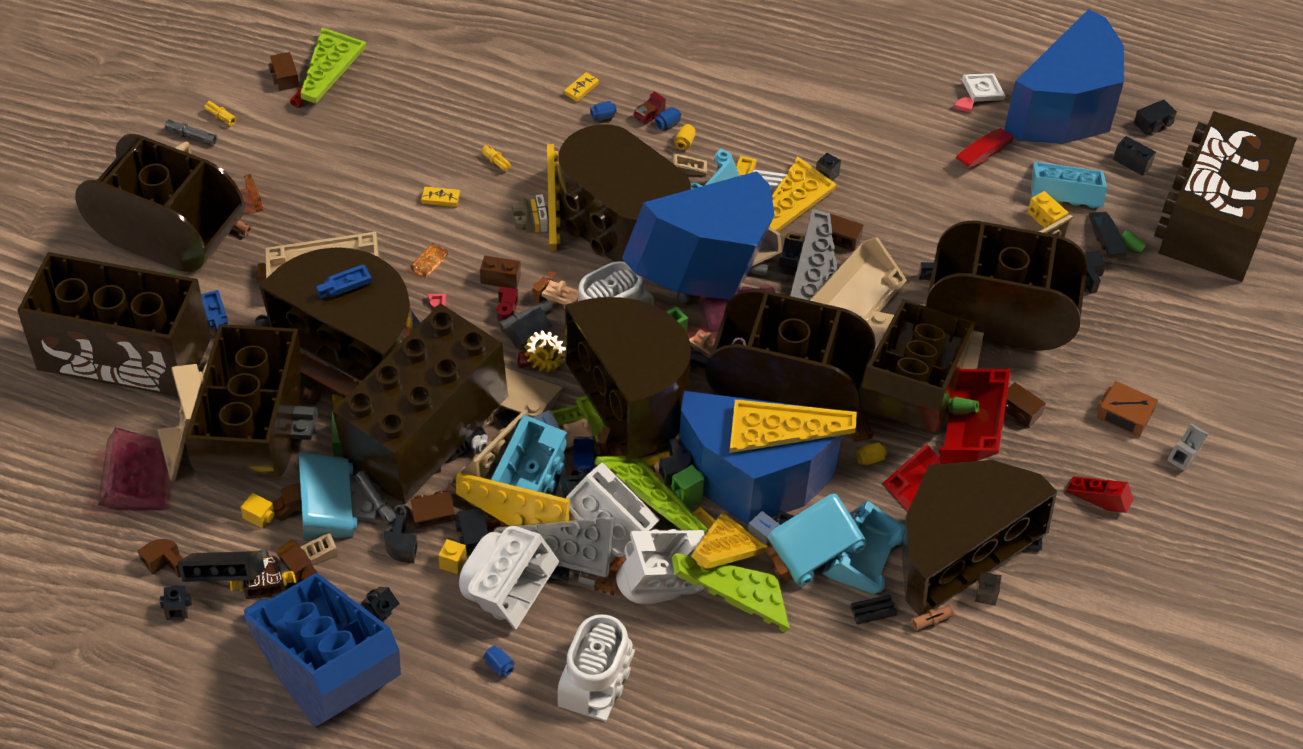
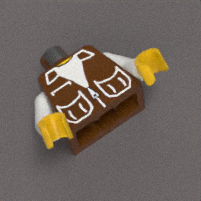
[230,550,296,599]

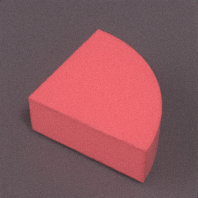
[954,97,974,113]
[427,294,446,309]

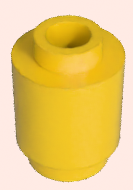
[674,124,696,150]
[856,442,887,466]

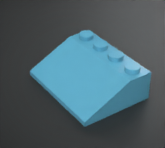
[1031,161,1107,208]

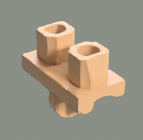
[542,280,578,308]
[689,329,715,358]

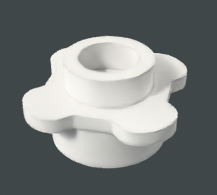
[471,434,488,455]

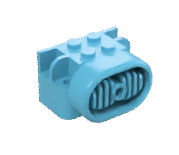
[491,414,567,495]

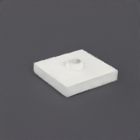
[962,74,1005,102]

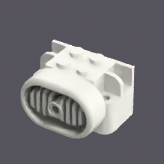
[576,261,654,305]
[566,463,660,563]
[459,526,559,629]
[616,529,705,604]
[558,615,635,722]

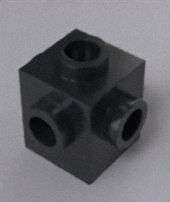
[160,585,192,620]
[361,587,400,620]

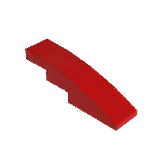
[956,128,1014,167]

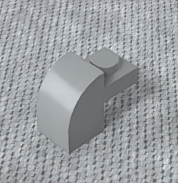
[1167,424,1209,470]

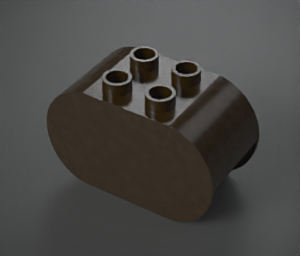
[559,124,691,262]
[75,134,245,272]
[926,220,1087,351]
[705,289,876,412]

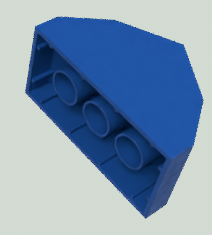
[1004,9,1124,144]
[622,171,775,300]
[679,391,842,525]
[243,573,401,727]

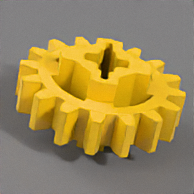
[524,331,565,372]

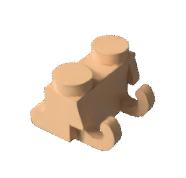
[560,418,594,450]

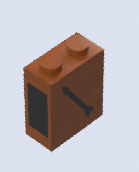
[1096,381,1158,438]

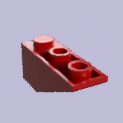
[1066,476,1134,513]

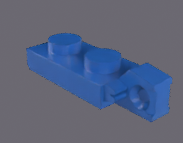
[316,264,372,299]
[201,290,228,331]

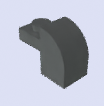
[291,406,319,440]

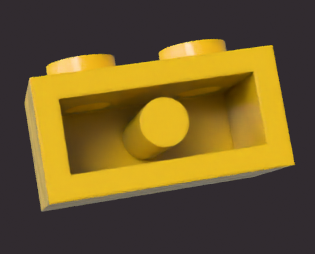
[1027,191,1069,228]

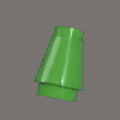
[1121,230,1146,254]
[948,397,979,416]

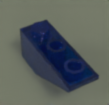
[572,436,594,472]

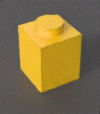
[240,493,275,529]
[438,539,467,575]

